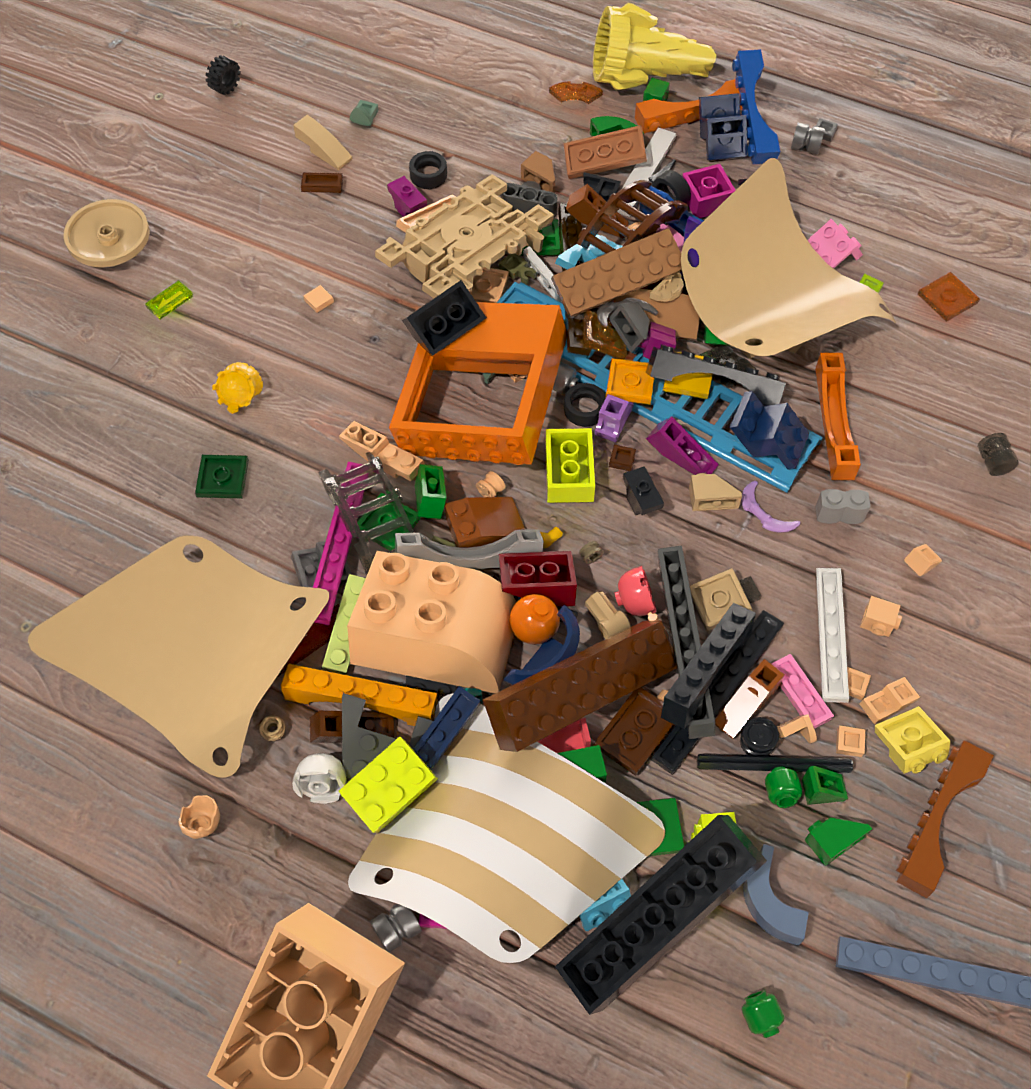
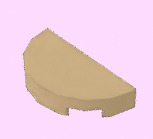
[649,273,684,302]

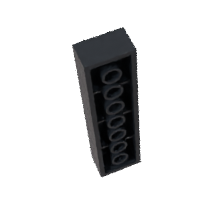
[555,815,767,1015]

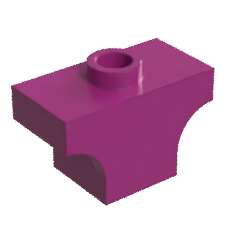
[387,176,427,217]

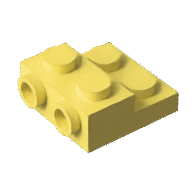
[874,707,950,774]

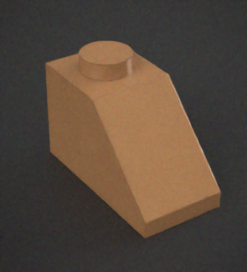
[521,151,555,193]

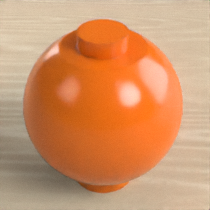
[510,594,560,645]

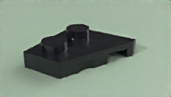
[583,172,621,202]

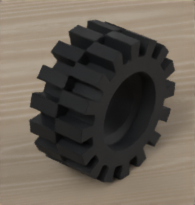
[205,55,241,95]

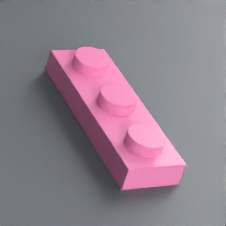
[772,654,834,729]

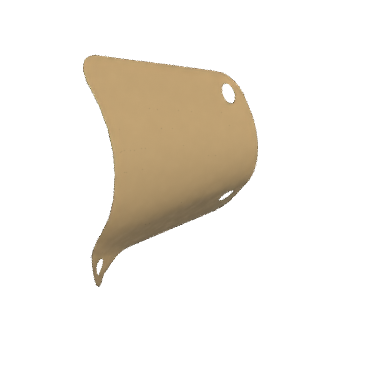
[681,158,896,356]

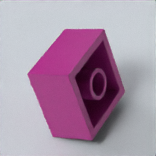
[682,164,736,218]

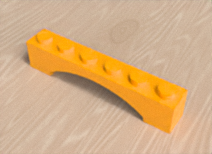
[281,664,438,726]

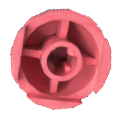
[614,566,657,617]

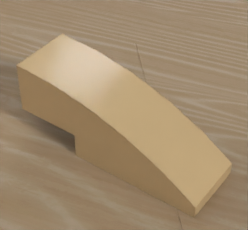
[293,115,353,170]

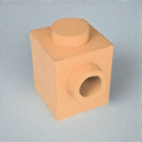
[860,596,902,637]

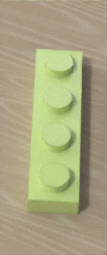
[322,574,366,675]

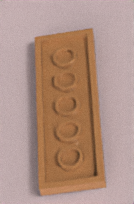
[551,228,682,318]

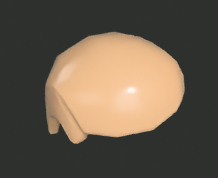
[178,795,220,839]

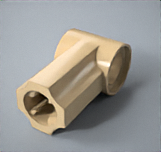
[585,591,631,639]

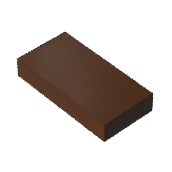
[301,172,343,193]

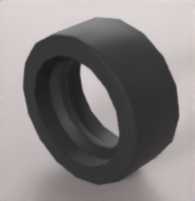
[409,151,447,189]
[652,170,691,204]
[564,383,606,427]

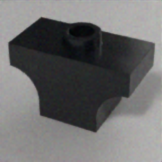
[623,466,664,516]

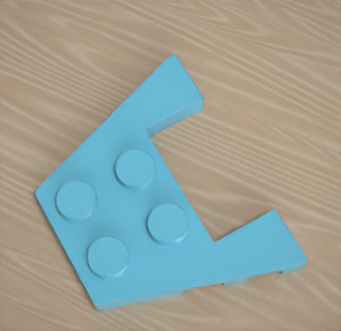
[555,234,622,270]

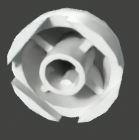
[292,753,347,804]

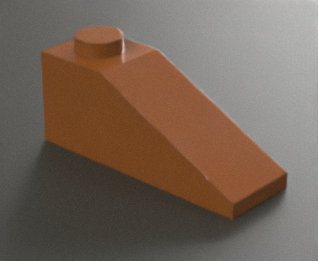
[566,184,629,239]

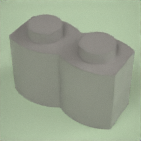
[815,489,870,524]

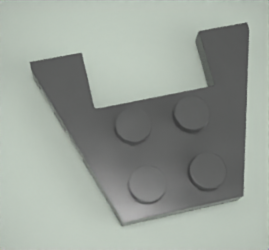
[342,693,433,779]

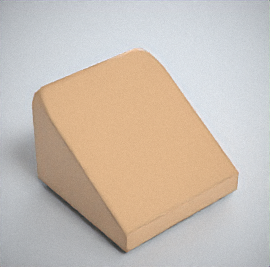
[904,544,942,576]

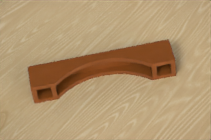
[896,740,994,898]

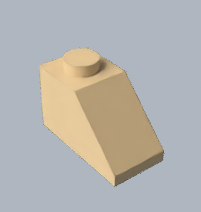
[689,473,742,511]

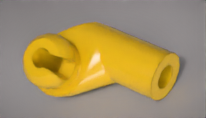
[540,527,563,548]

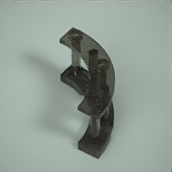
[318,452,414,575]

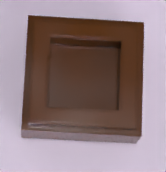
[609,444,636,471]

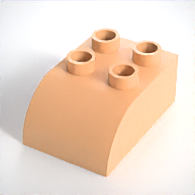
[347,551,516,693]
[207,903,405,1089]

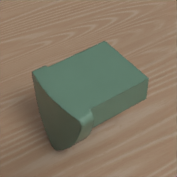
[350,100,379,126]

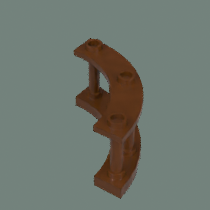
[577,180,689,254]

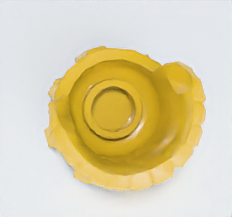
[212,362,263,414]

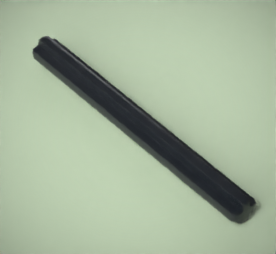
[696,754,853,773]

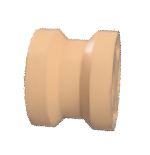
[476,471,505,497]

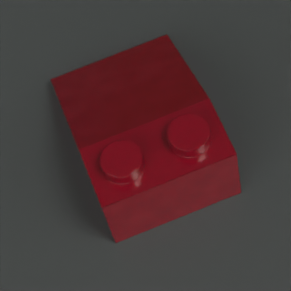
[499,551,577,607]

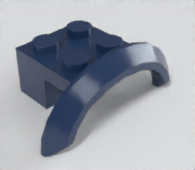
[504,605,580,685]

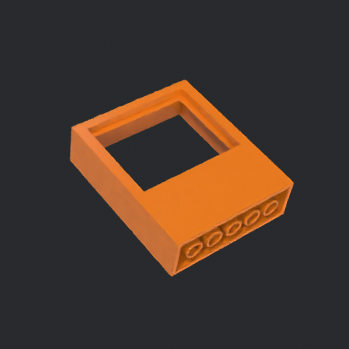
[389,302,567,465]

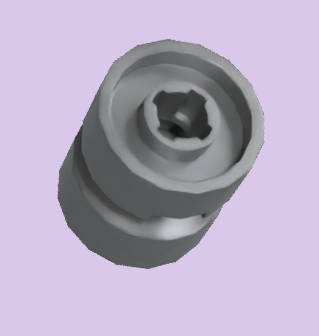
[791,122,825,154]
[370,904,422,952]

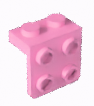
[808,219,863,268]

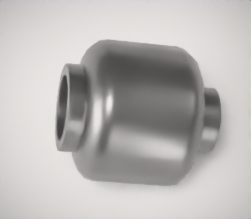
[553,362,579,394]

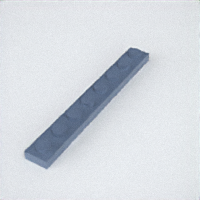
[836,936,1031,1009]

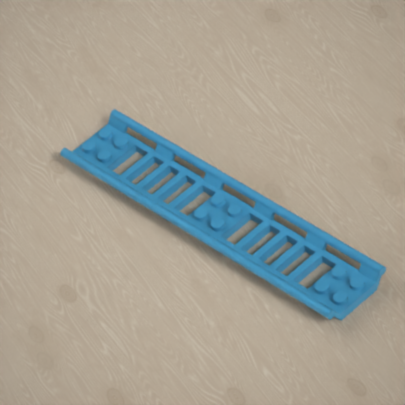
[497,282,823,493]

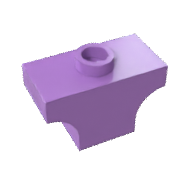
[595,394,634,443]

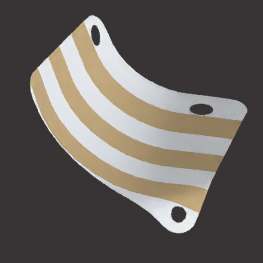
[348,693,665,963]

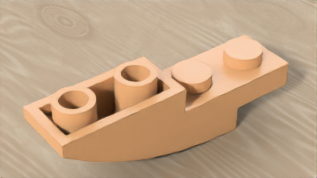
[339,421,425,481]

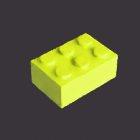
[545,428,595,503]
[338,737,438,834]

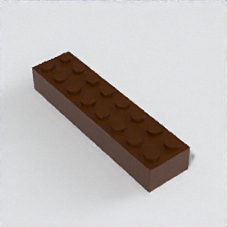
[483,621,677,752]

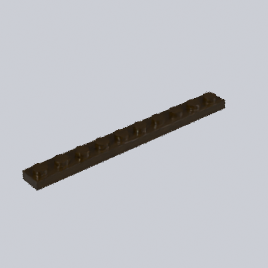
[558,203,592,356]

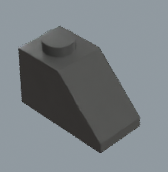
[608,302,650,353]

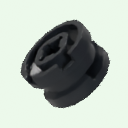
[740,717,779,755]

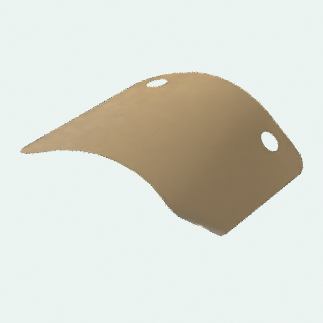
[28,536,329,778]

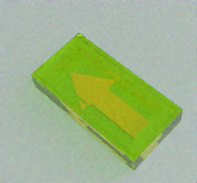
[145,280,193,320]

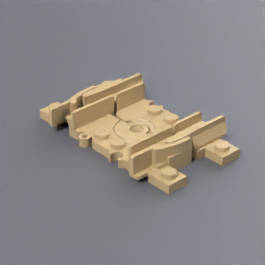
[375,174,554,298]

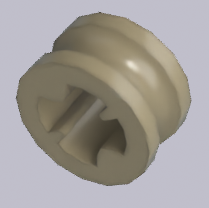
[579,541,604,564]

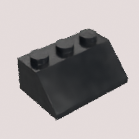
[402,280,487,356]

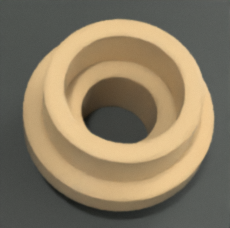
[259,716,286,741]

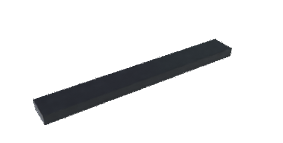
[651,610,784,775]

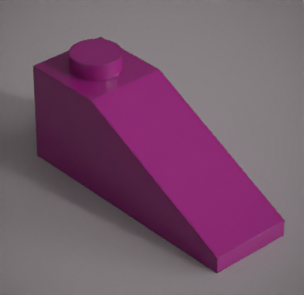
[646,416,719,475]

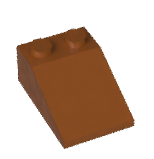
[445,497,525,548]

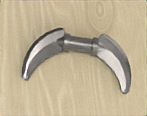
[597,298,658,327]

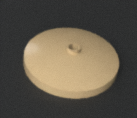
[64,199,150,267]

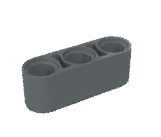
[500,183,558,218]

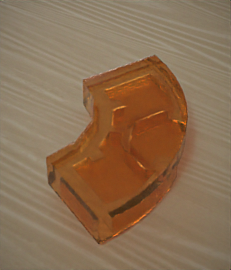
[549,81,603,104]

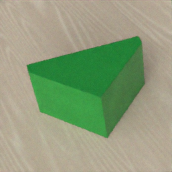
[802,766,848,805]

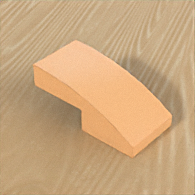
[860,677,920,725]

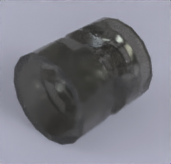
[977,433,1019,476]

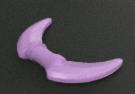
[741,481,800,532]

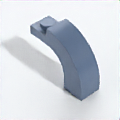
[743,844,809,946]

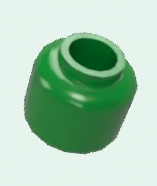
[765,767,802,808]
[741,990,785,1038]

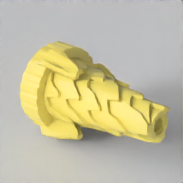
[593,3,716,90]

